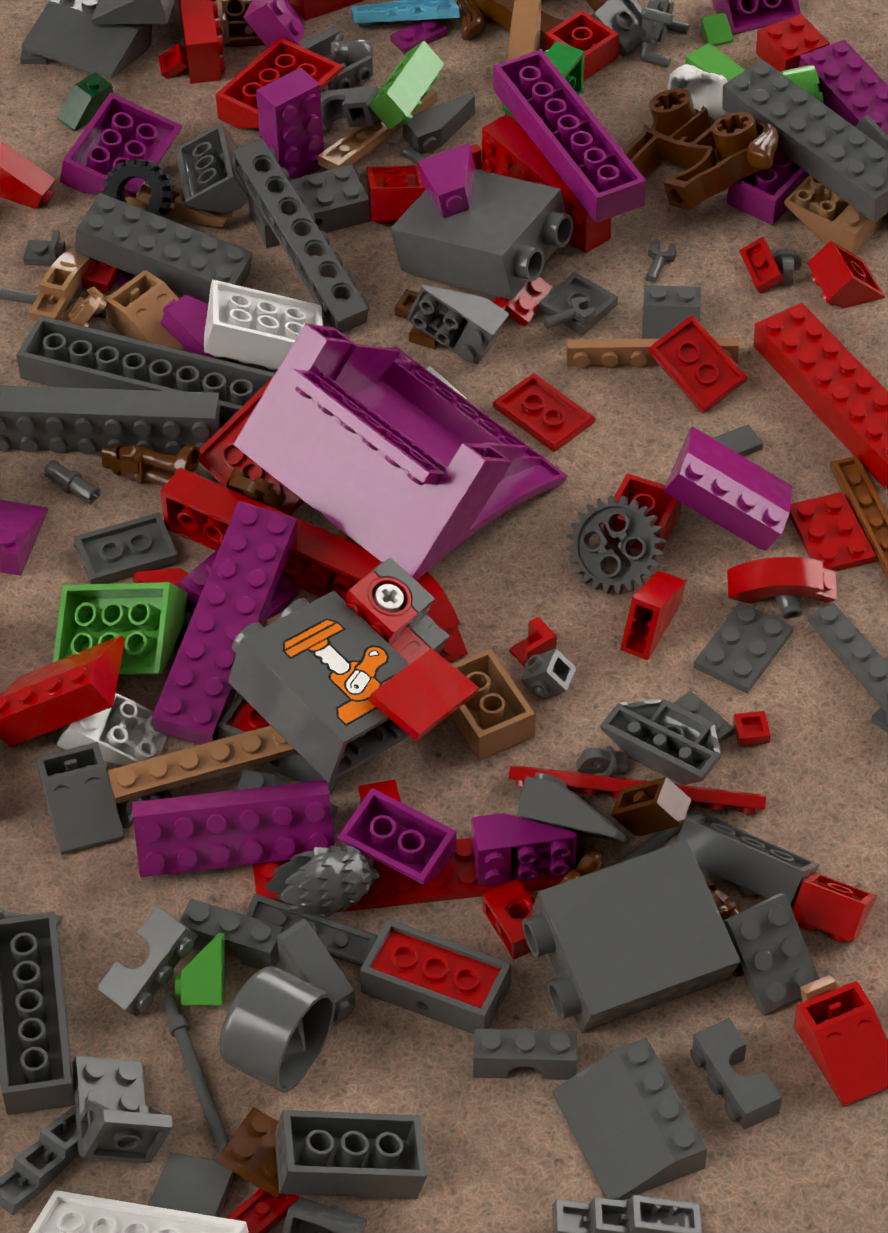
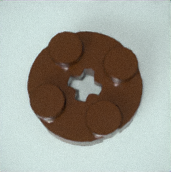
[226,469,286,510]

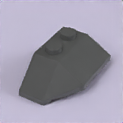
[600,699,721,785]

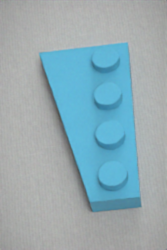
[350,0,460,26]

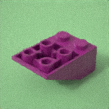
[471,813,577,886]

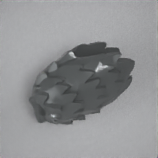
[266,845,380,918]

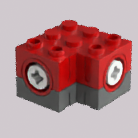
[344,557,449,664]

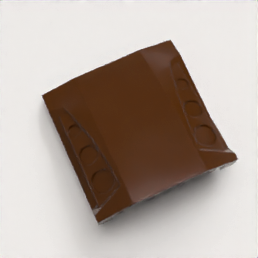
[221,0,265,47]

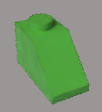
[175,933,225,1005]

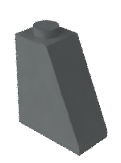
[277,918,355,1021]

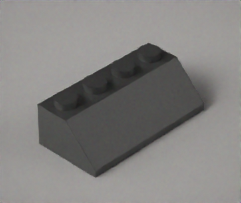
[176,123,249,214]
[676,813,820,907]

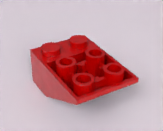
[794,980,888,1107]

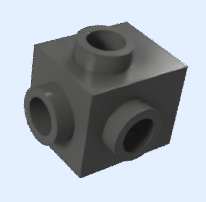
[521,648,576,699]

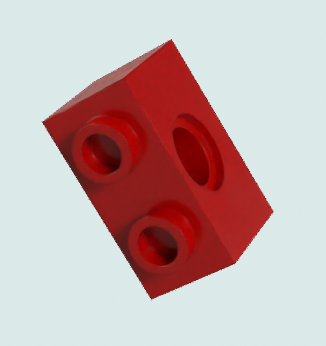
[483,879,535,959]

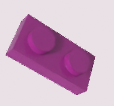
[390,19,447,54]

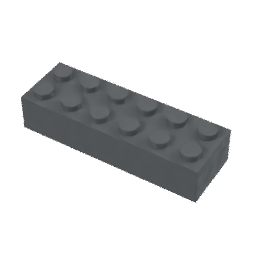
[75,193,253,304]
[0,911,75,1115]

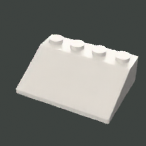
[204,279,323,370]

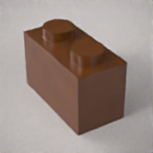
[611,777,691,837]

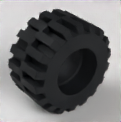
[101,159,175,218]

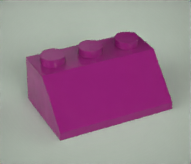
[712,0,801,34]
[337,788,457,884]

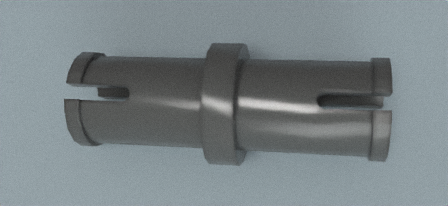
[44,460,101,505]

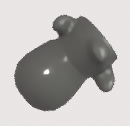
[331,33,373,69]

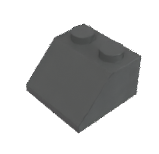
[642,285,701,339]
[283,1197,367,1233]

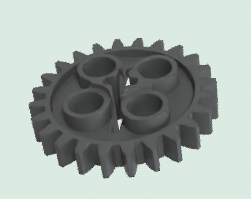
[566,495,665,594]

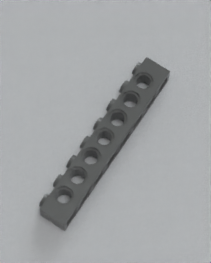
[233,138,370,333]

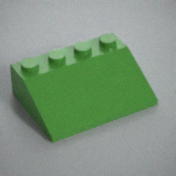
[53,582,188,675]

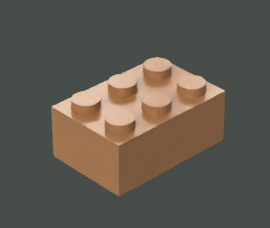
[449,648,535,760]

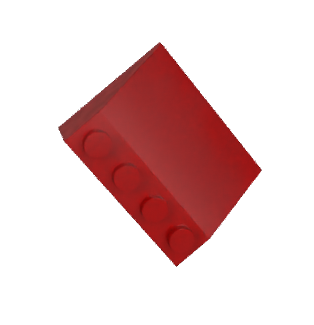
[215,37,343,128]
[0,635,125,747]

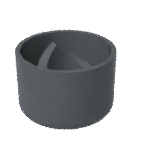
[220,966,335,1093]

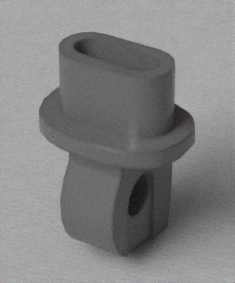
[774,249,801,285]
[576,746,628,777]

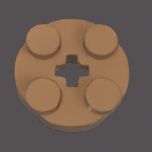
[61,287,107,327]

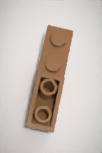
[29,247,92,321]

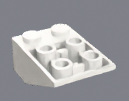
[57,693,168,765]

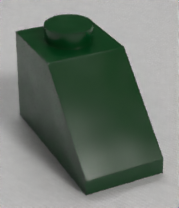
[57,72,113,132]

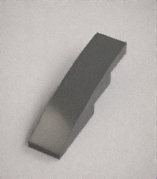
[0,1106,79,1215]
[552,1195,702,1233]

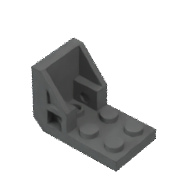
[72,1056,173,1163]

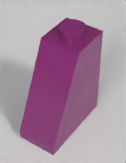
[417,143,475,218]
[160,294,223,360]

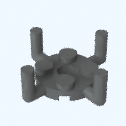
[639,0,690,67]

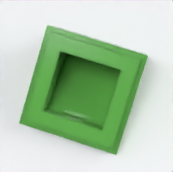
[700,13,734,46]

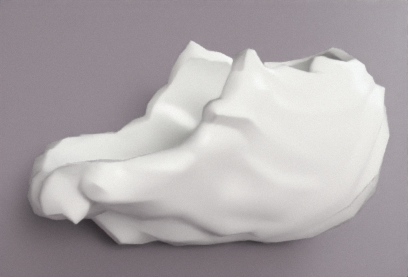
[667,64,729,120]

